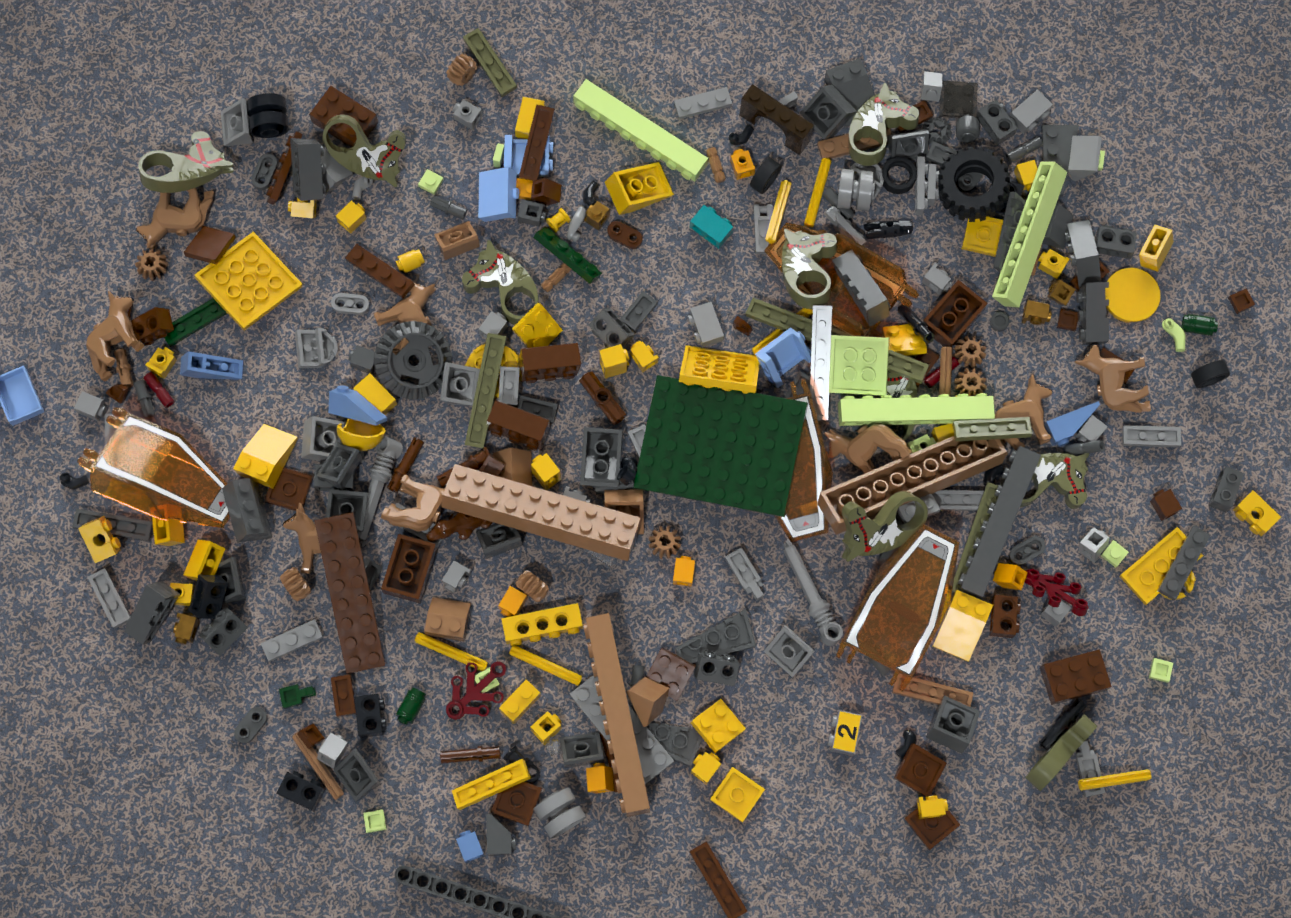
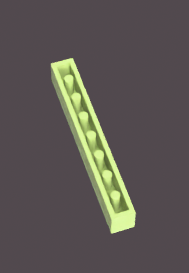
[573,79,708,181]
[992,162,1067,307]
[838,393,995,426]

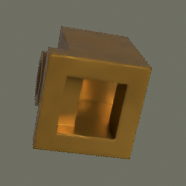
[584,201,610,231]
[1047,279,1076,305]
[1021,300,1052,325]
[173,613,199,645]

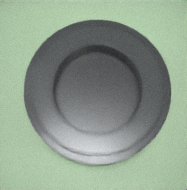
[990,312,1009,332]

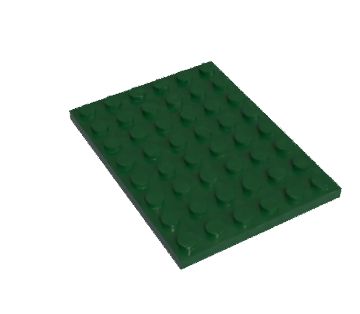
[633,375,808,517]

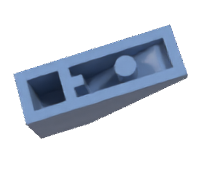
[180,351,243,379]
[328,386,387,425]
[1044,401,1100,447]

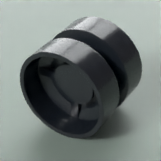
[247,93,289,138]

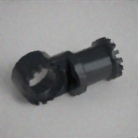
[617,456,637,486]
[503,746,540,783]

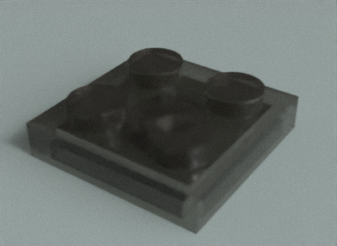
[939,81,978,118]

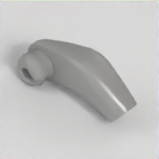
[567,206,587,242]

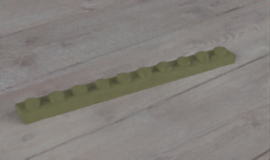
[745,298,929,384]

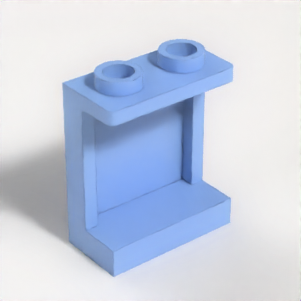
[504,135,553,177]
[755,327,811,388]

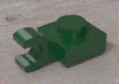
[279,684,316,709]

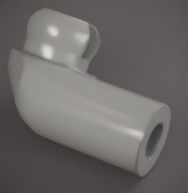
[352,176,373,200]

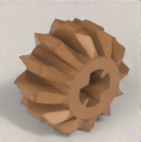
[446,53,477,86]
[135,248,168,281]
[954,336,986,368]
[954,368,987,396]
[649,526,681,559]
[280,567,311,601]
[516,571,549,602]

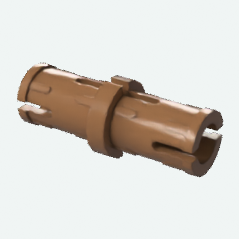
[114,349,133,388]

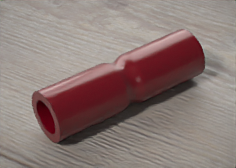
[923,356,959,388]
[143,372,175,408]

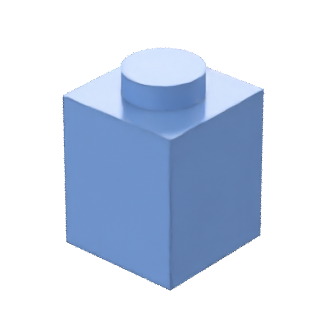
[456,830,484,863]

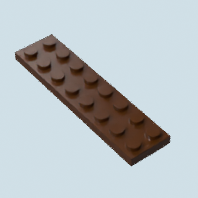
[314,512,385,674]

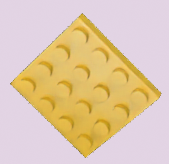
[194,232,302,331]
[679,345,759,394]

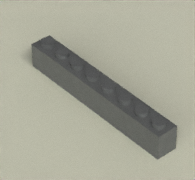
[958,446,1041,599]

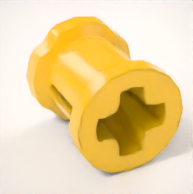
[546,208,571,233]

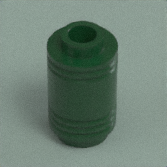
[1181,314,1218,336]
[395,687,426,725]

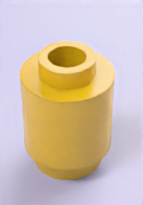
[395,249,425,273]

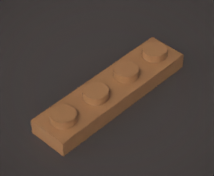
[817,128,891,159]
[892,673,973,707]

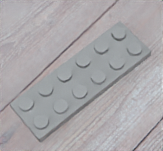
[569,675,674,785]

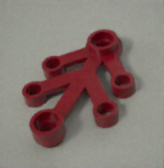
[1025,569,1089,616]
[446,661,507,720]

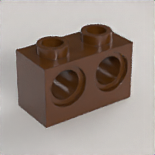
[131,307,174,346]
[989,594,1021,638]

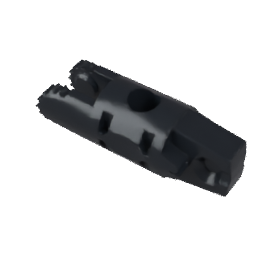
[864,220,913,239]

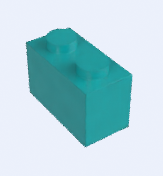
[690,205,733,249]

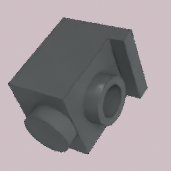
[517,200,547,227]

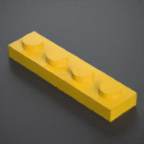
[451,759,531,810]

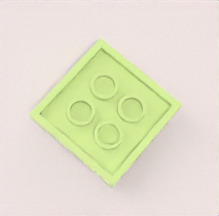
[829,335,890,396]

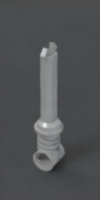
[358,436,403,547]
[783,539,843,646]

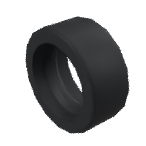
[750,157,782,194]
[882,157,917,194]
[1191,360,1230,388]

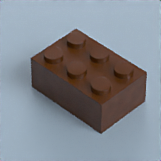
[309,86,378,147]
[923,280,988,347]
[517,343,581,383]
[487,400,550,451]
[381,534,437,604]
[1040,649,1112,705]

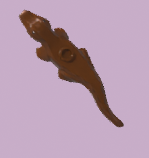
[426,512,493,542]

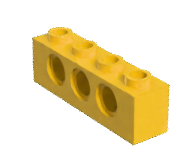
[501,603,583,646]

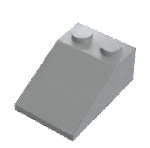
[301,416,364,463]

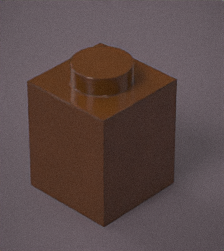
[531,178,562,206]
[1150,489,1182,521]

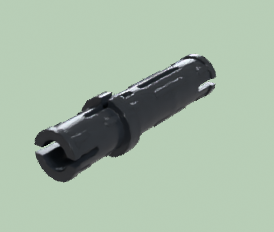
[897,303,935,343]
[1039,699,1086,751]

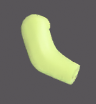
[1162,318,1186,352]

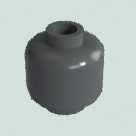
[956,115,980,143]

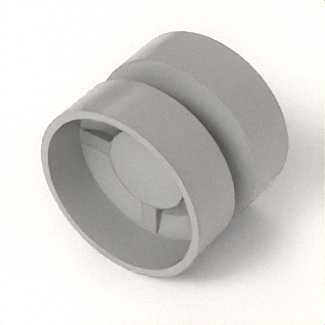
[837,169,875,211]
[533,787,586,839]

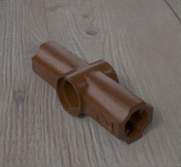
[579,371,627,426]

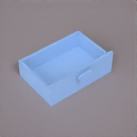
[478,167,519,222]
[0,365,44,426]

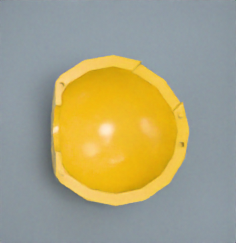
[337,418,386,452]

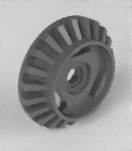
[374,321,452,400]

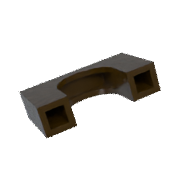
[739,84,814,155]

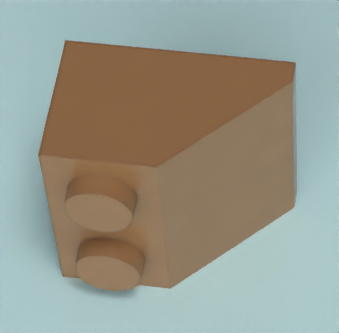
[604,489,644,534]
[424,597,471,642]

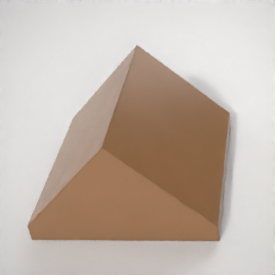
[434,221,480,260]
[493,447,532,486]
[626,677,670,727]

